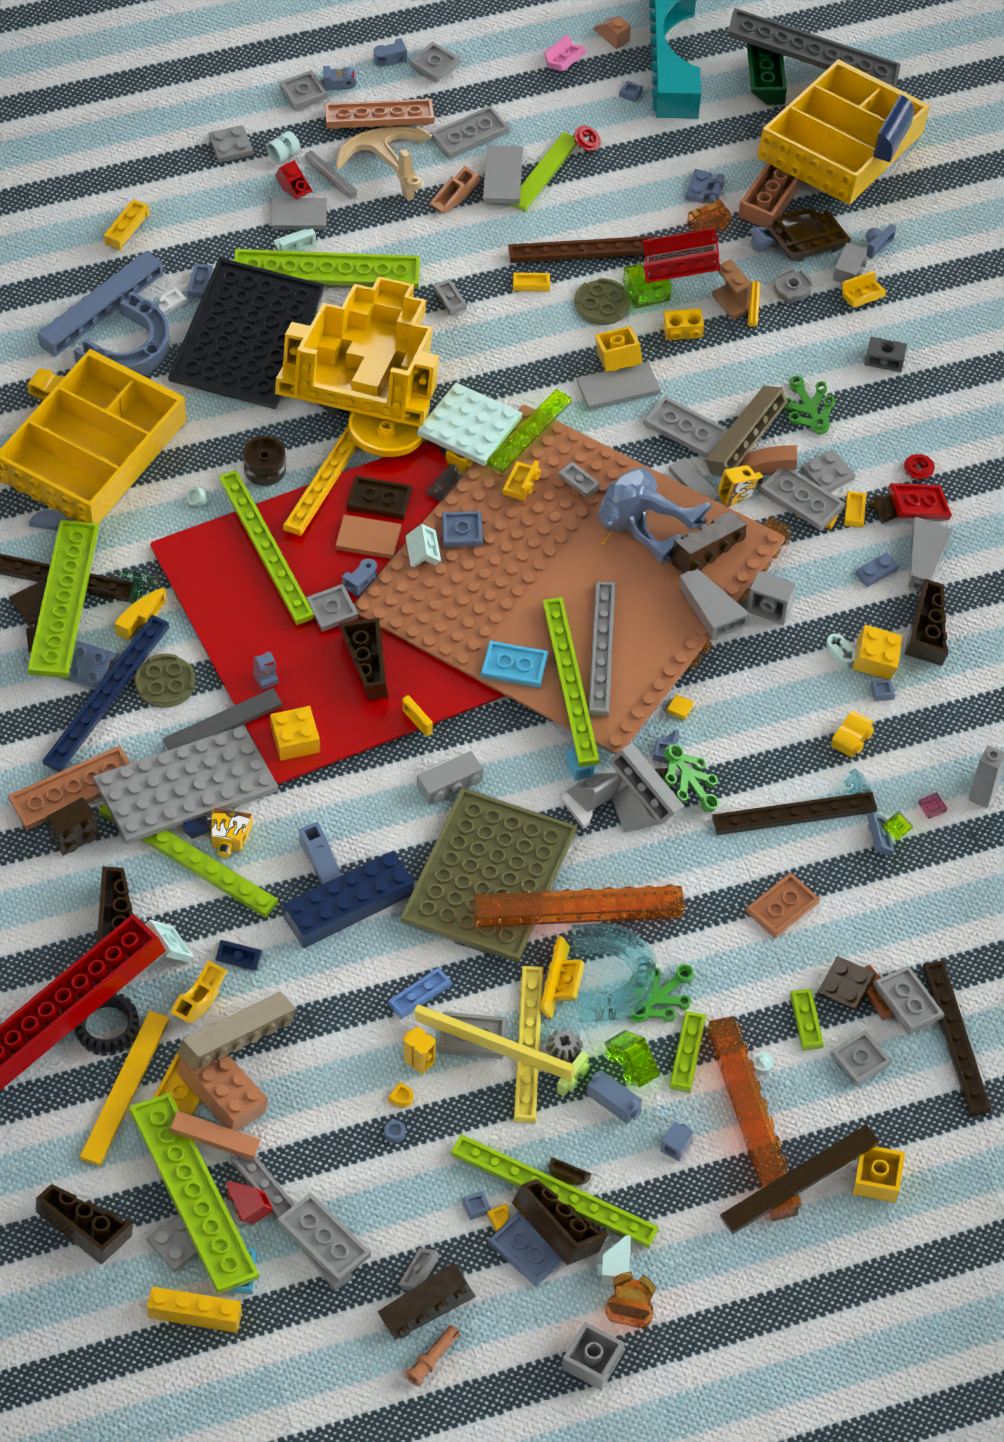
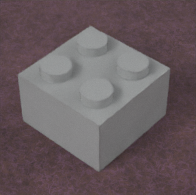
[747,571,796,625]
[562,1322,625,1391]

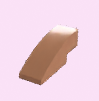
[430,166,481,214]
[739,445,797,474]

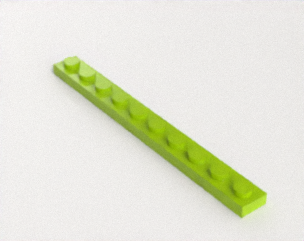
[219,469,314,625]
[543,597,599,767]
[99,804,278,918]
[451,1134,659,1249]

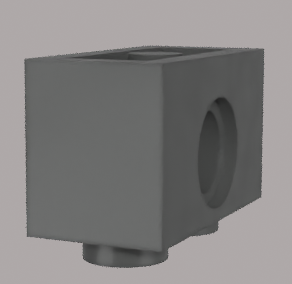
[865,336,907,373]

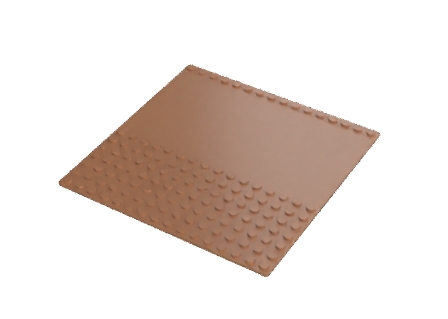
[354,405,785,755]

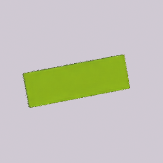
[790,989,824,1051]

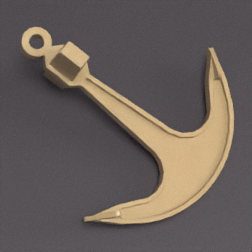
[336,127,432,201]

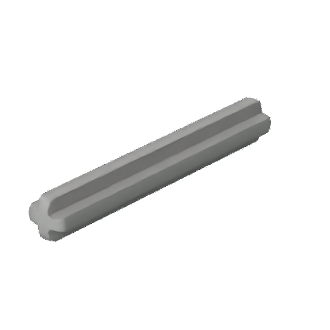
[305,150,357,198]

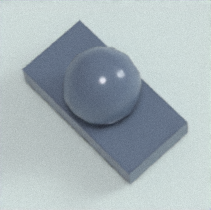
[866,223,897,259]
[749,227,778,252]

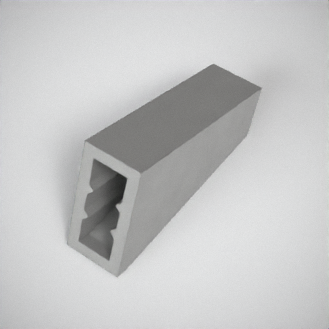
[909,517,953,591]
[679,569,749,640]
[969,745,1004,808]

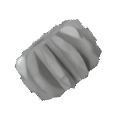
[546,1027,583,1062]

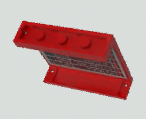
[642,228,720,283]

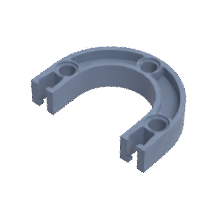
[74,291,170,375]

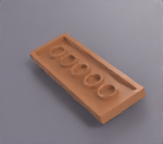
[325,99,434,129]
[8,745,130,831]

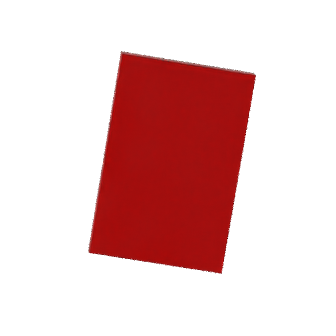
[888,483,952,520]

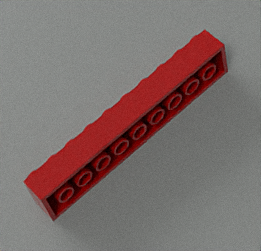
[0,914,166,1091]

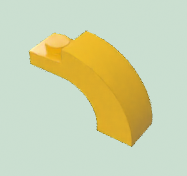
[170,960,228,1023]

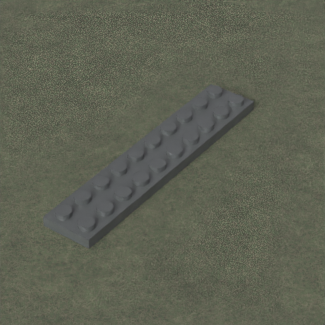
[727,8,901,88]

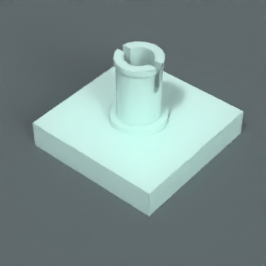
[145,920,194,963]

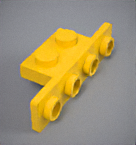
[540,936,585,1019]

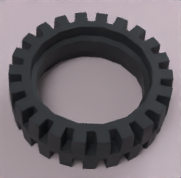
[75,993,139,1056]

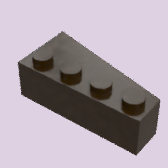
[672,511,747,574]
[904,579,948,666]
[339,618,389,700]
[96,866,133,944]
[512,1179,608,1266]
[36,1184,133,1265]
[377,1262,476,1340]

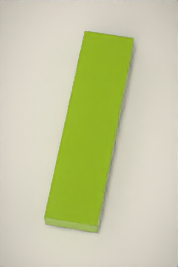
[669,1011,706,1093]

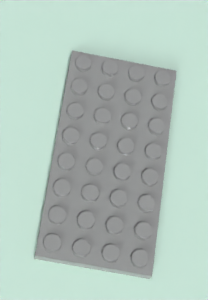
[93,725,279,844]

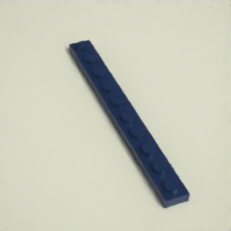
[43,615,169,772]

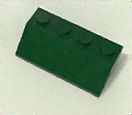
[746,43,787,105]

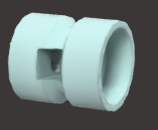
[266,131,301,164]

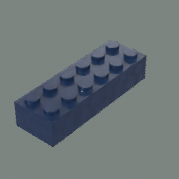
[283,850,414,948]

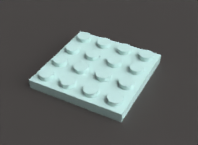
[417,383,522,466]

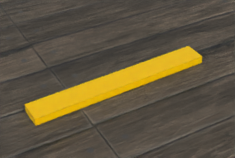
[283,426,358,535]
[80,1011,170,1167]

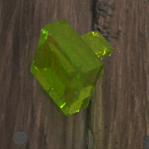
[883,811,913,841]

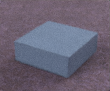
[619,81,643,102]
[871,679,895,701]
[462,1191,491,1220]

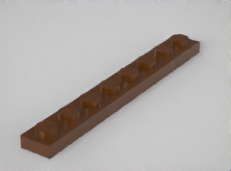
[508,236,655,263]

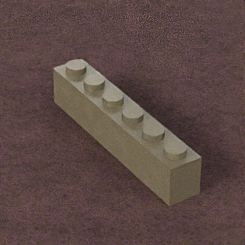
[705,385,788,476]
[177,992,296,1071]

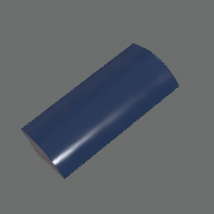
[873,94,914,162]

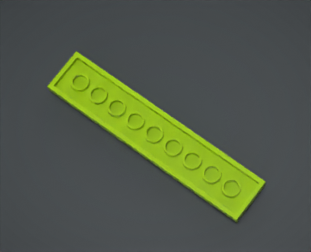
[234,249,420,289]
[27,520,100,678]
[129,1092,259,1294]

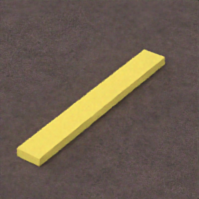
[514,966,543,1123]
[414,1005,575,1082]

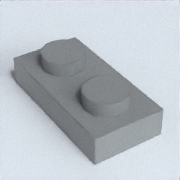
[434,279,467,315]
[558,462,600,498]
[399,1248,440,1291]

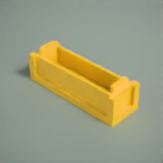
[104,199,150,252]

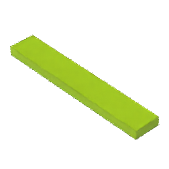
[510,132,578,212]

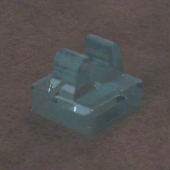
[844,768,872,794]

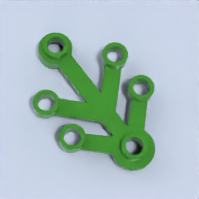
[783,376,835,435]
[663,744,719,812]
[628,964,694,1023]

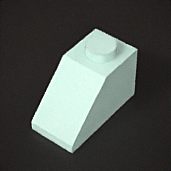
[597,1235,631,1286]

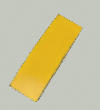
[114,588,167,641]

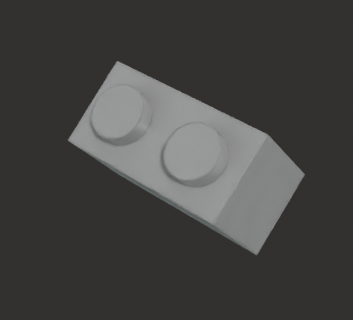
[833,242,869,283]

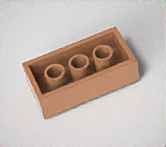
[738,163,803,227]
[178,1055,268,1131]

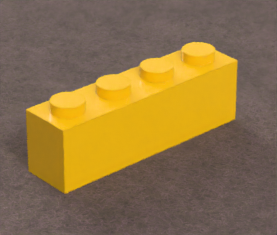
[147,1286,242,1333]

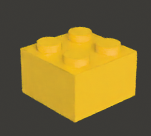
[594,326,642,372]
[852,625,903,679]
[270,706,320,761]
[852,1147,905,1203]

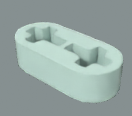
[826,634,856,667]

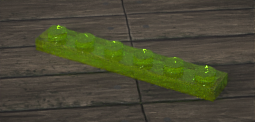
[487,389,572,474]

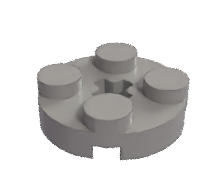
[775,268,812,303]

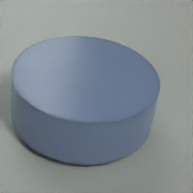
[384,1120,406,1143]

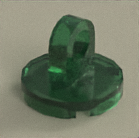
[120,570,160,604]

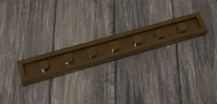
[0,553,135,602]
[712,791,877,835]
[922,960,991,1116]
[720,1124,879,1235]

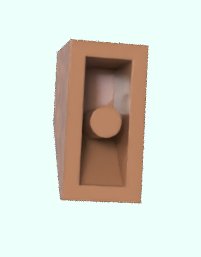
[594,16,631,49]

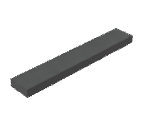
[163,688,283,750]

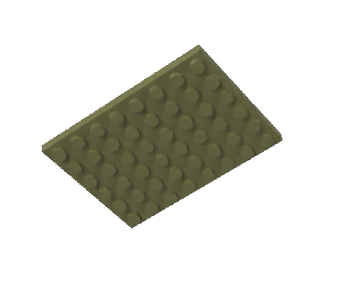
[400,787,578,963]

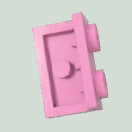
[544,35,586,71]

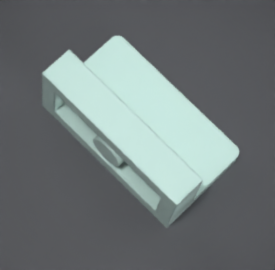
[274,228,316,251]
[406,524,441,568]

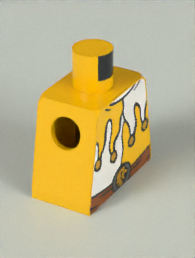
[717,465,763,507]
[211,808,253,858]

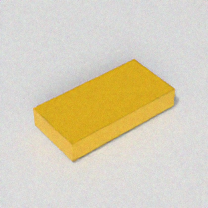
[513,273,550,292]
[844,491,867,528]
[402,695,433,737]

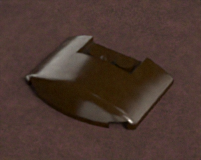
[767,209,851,262]

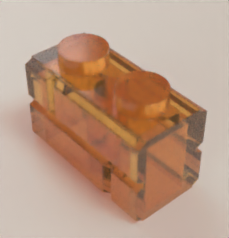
[687,199,731,231]

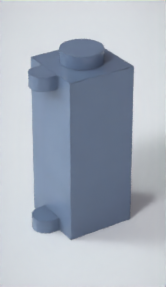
[586,1070,642,1124]

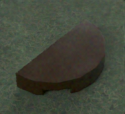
[548,1157,592,1185]

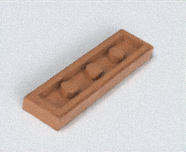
[170,1111,261,1161]

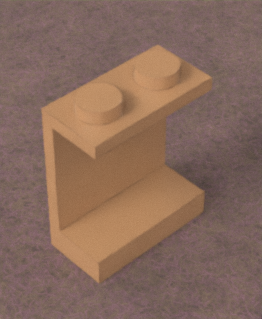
[712,259,752,320]

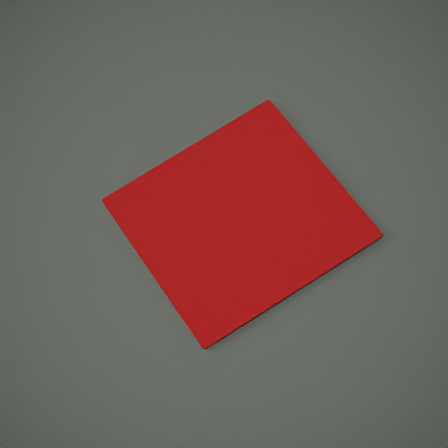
[150,441,505,784]

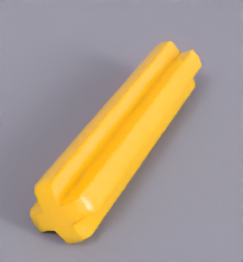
[748,280,760,327]

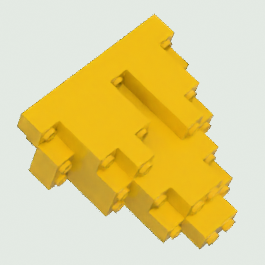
[275,277,440,427]

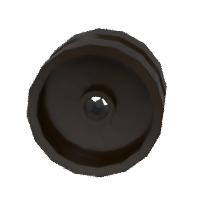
[243,436,286,486]

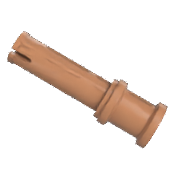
[404,1325,460,1387]

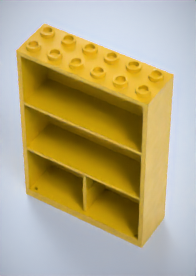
[756,59,930,205]
[0,349,187,523]

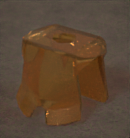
[605,1272,656,1329]

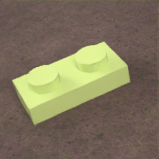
[557,1051,590,1097]

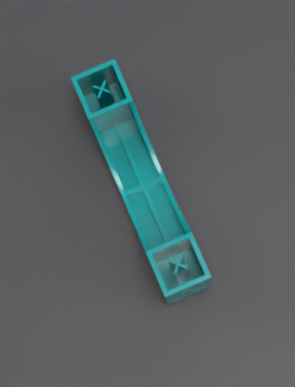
[649,0,701,119]

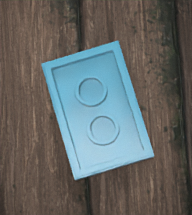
[481,641,549,688]

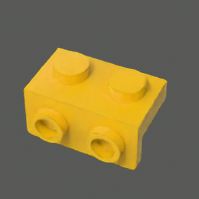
[842,271,886,308]
[503,460,541,501]

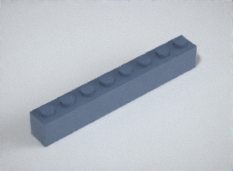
[38,251,163,357]

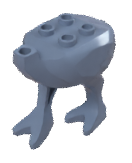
[597,467,712,565]

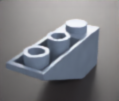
[299,821,341,885]

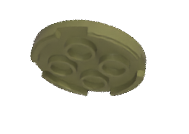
[574,278,630,325]
[135,654,196,708]

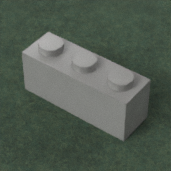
[417,751,483,804]

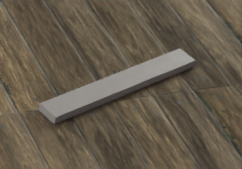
[589,582,616,716]
[230,1155,353,1291]

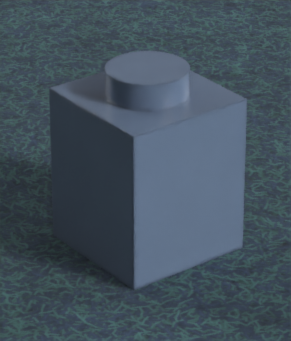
[660,1121,694,1161]

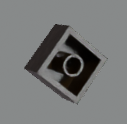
[47,797,99,856]

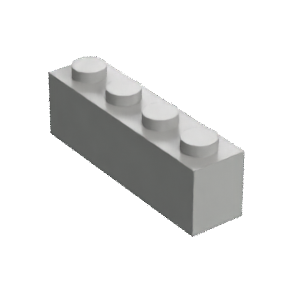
[608,743,684,825]

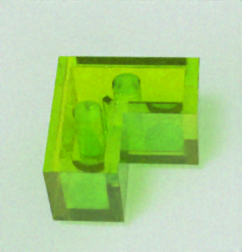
[623,263,672,309]
[604,1030,660,1088]

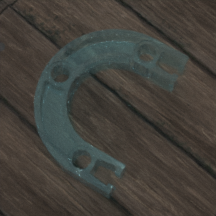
[571,924,656,1023]

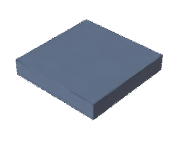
[442,511,483,548]

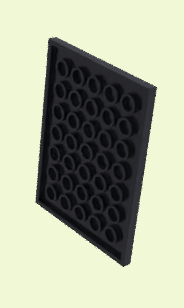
[168,257,325,409]

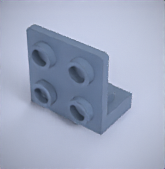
[63,641,118,689]

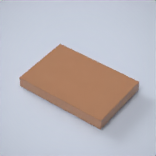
[336,515,401,559]
[746,872,820,939]

